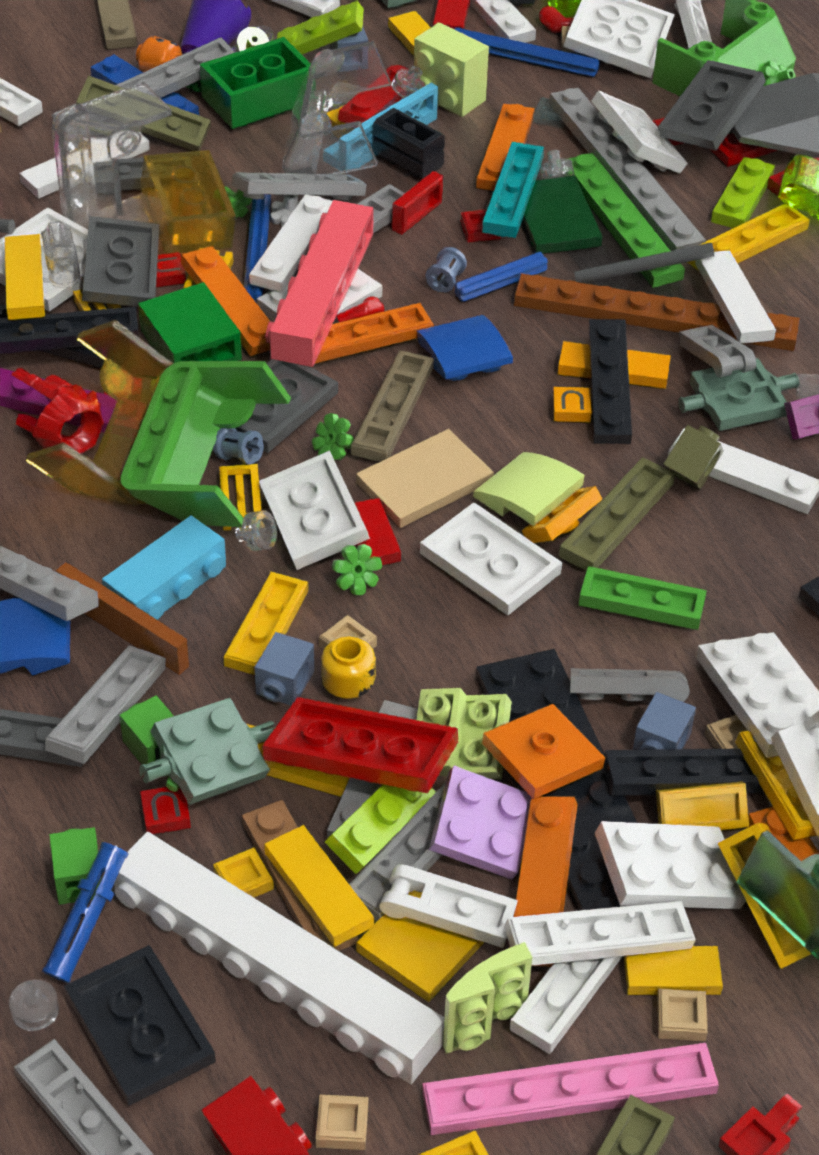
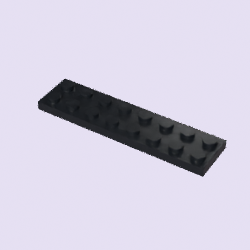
[476,649,637,911]

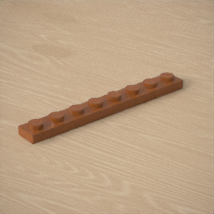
[514,273,800,351]

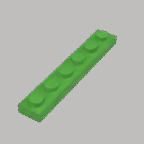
[562,153,685,288]

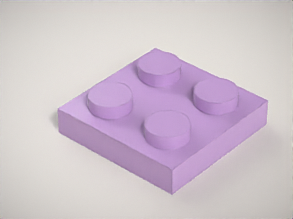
[429,766,531,880]

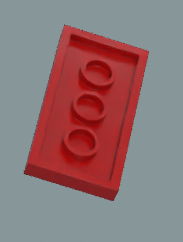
[262,697,459,794]

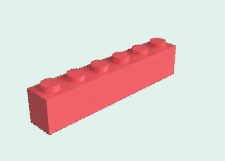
[265,200,373,367]

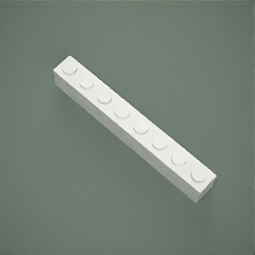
[114,831,444,1085]

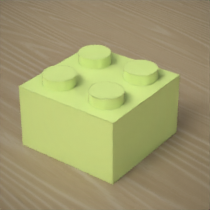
[413,23,489,117]

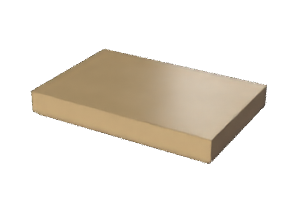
[356,429,494,528]

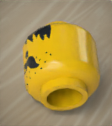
[321,636,376,699]

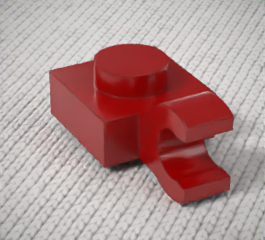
[718,1094,802,1155]

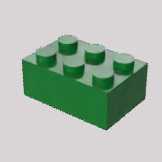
[200,37,316,129]

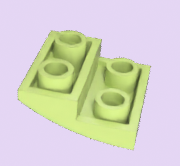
[473,452,585,526]
[416,688,512,779]
[443,942,532,1054]

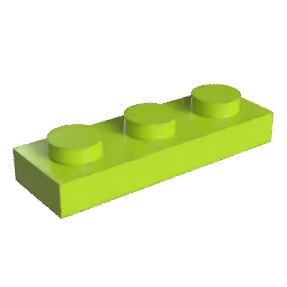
[277,0,364,54]
[711,157,775,228]
[325,784,436,874]

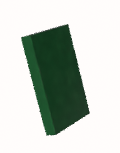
[522,176,602,254]

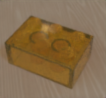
[141,150,236,254]

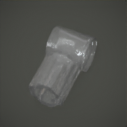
[41,221,81,288]

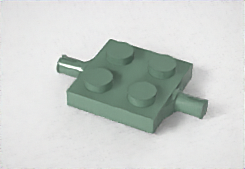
[678,358,800,431]
[139,698,276,805]

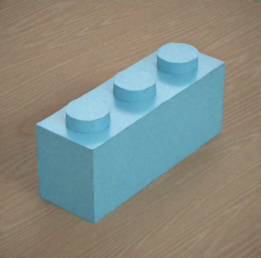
[102,515,226,620]

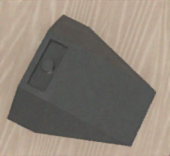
[731,73,819,158]

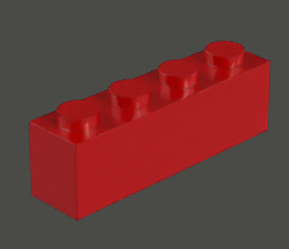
[201,1076,312,1155]

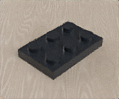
[64,945,216,1106]

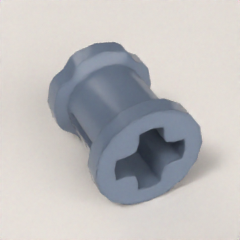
[425,247,467,292]
[213,428,264,465]

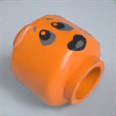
[136,36,183,72]

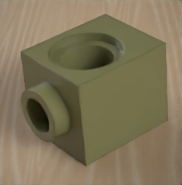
[664,425,724,490]

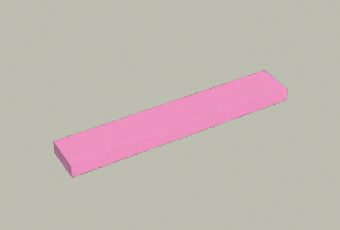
[422,1043,719,1135]

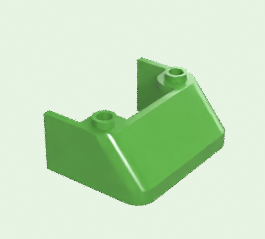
[652,0,796,96]
[121,361,291,527]

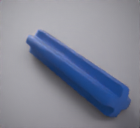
[454,252,548,302]

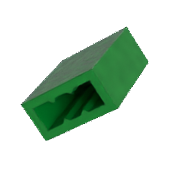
[138,282,242,368]

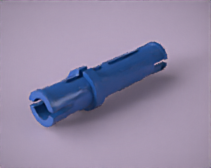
[42,842,129,983]

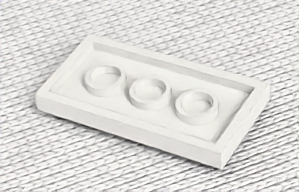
[697,632,819,758]

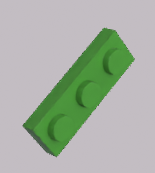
[579,566,707,630]

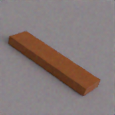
[56,562,189,675]

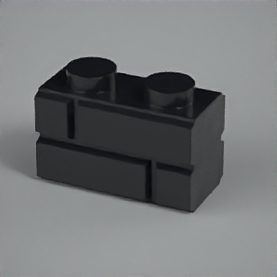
[373,108,445,178]

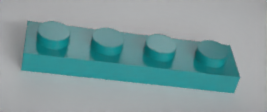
[482,142,544,238]

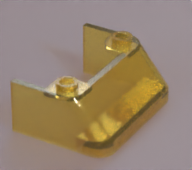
[26,320,173,506]

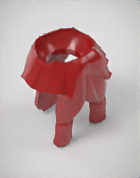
[11,368,104,457]

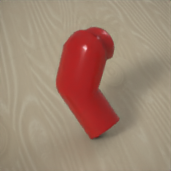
[539,6,574,34]
[337,296,385,322]

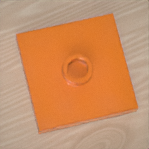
[482,704,605,799]

